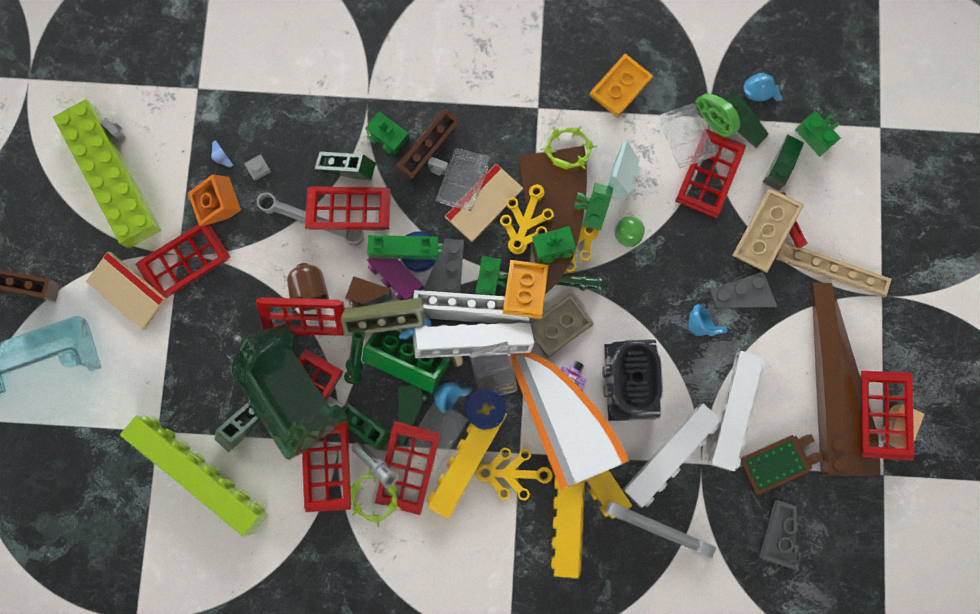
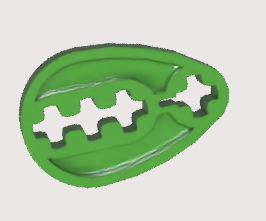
[696,94,740,137]

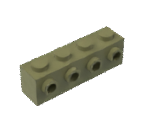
[341,298,425,336]

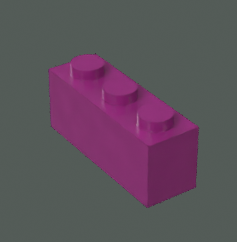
[367,258,424,301]

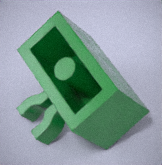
[795,111,841,157]
[365,112,410,156]
[574,183,613,230]
[532,226,576,264]
[475,256,508,296]

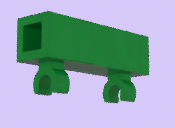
[367,235,442,260]

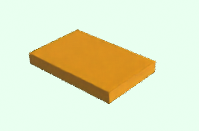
[590,54,653,118]
[503,260,549,319]

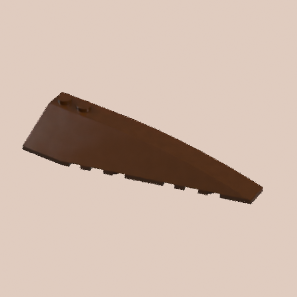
[811,283,881,476]

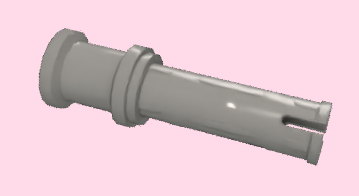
[351,441,398,488]

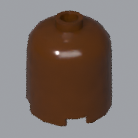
[287,263,329,311]

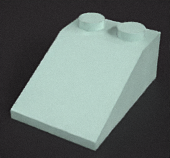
[607,141,641,200]

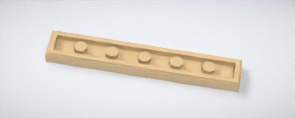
[775,241,892,297]

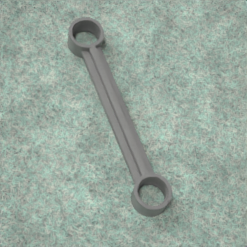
[257,192,364,246]
[605,501,716,558]

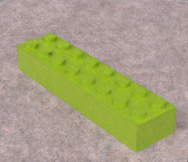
[53,99,162,249]
[120,415,269,537]

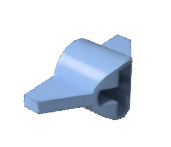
[211,140,233,167]

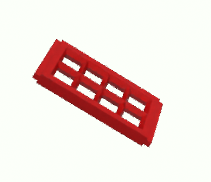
[675,129,747,219]
[305,187,391,230]
[135,224,231,298]
[256,297,345,336]
[260,349,344,446]
[861,371,914,461]
[302,421,352,512]
[375,421,441,515]

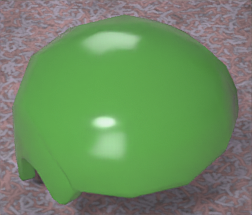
[615,216,645,247]

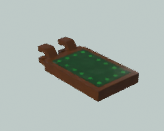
[740,434,824,495]

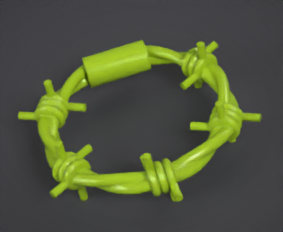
[541,126,597,170]
[351,468,401,527]

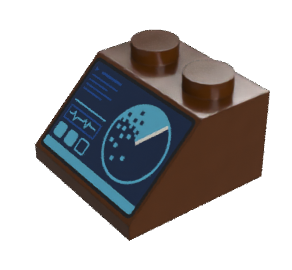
[345,276,394,307]

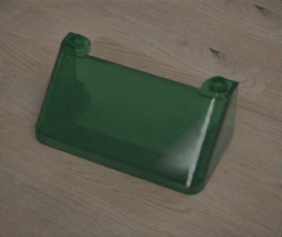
[231,324,347,460]

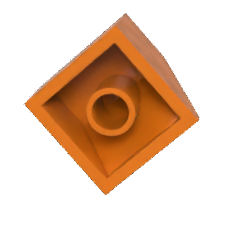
[188,174,241,226]

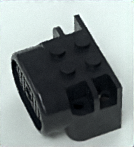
[602,339,663,421]

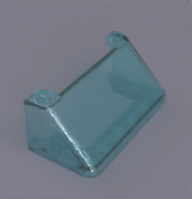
[0,316,101,394]

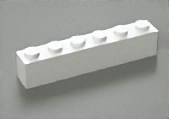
[413,290,530,324]
[413,322,534,358]
[708,351,765,471]
[622,403,721,508]

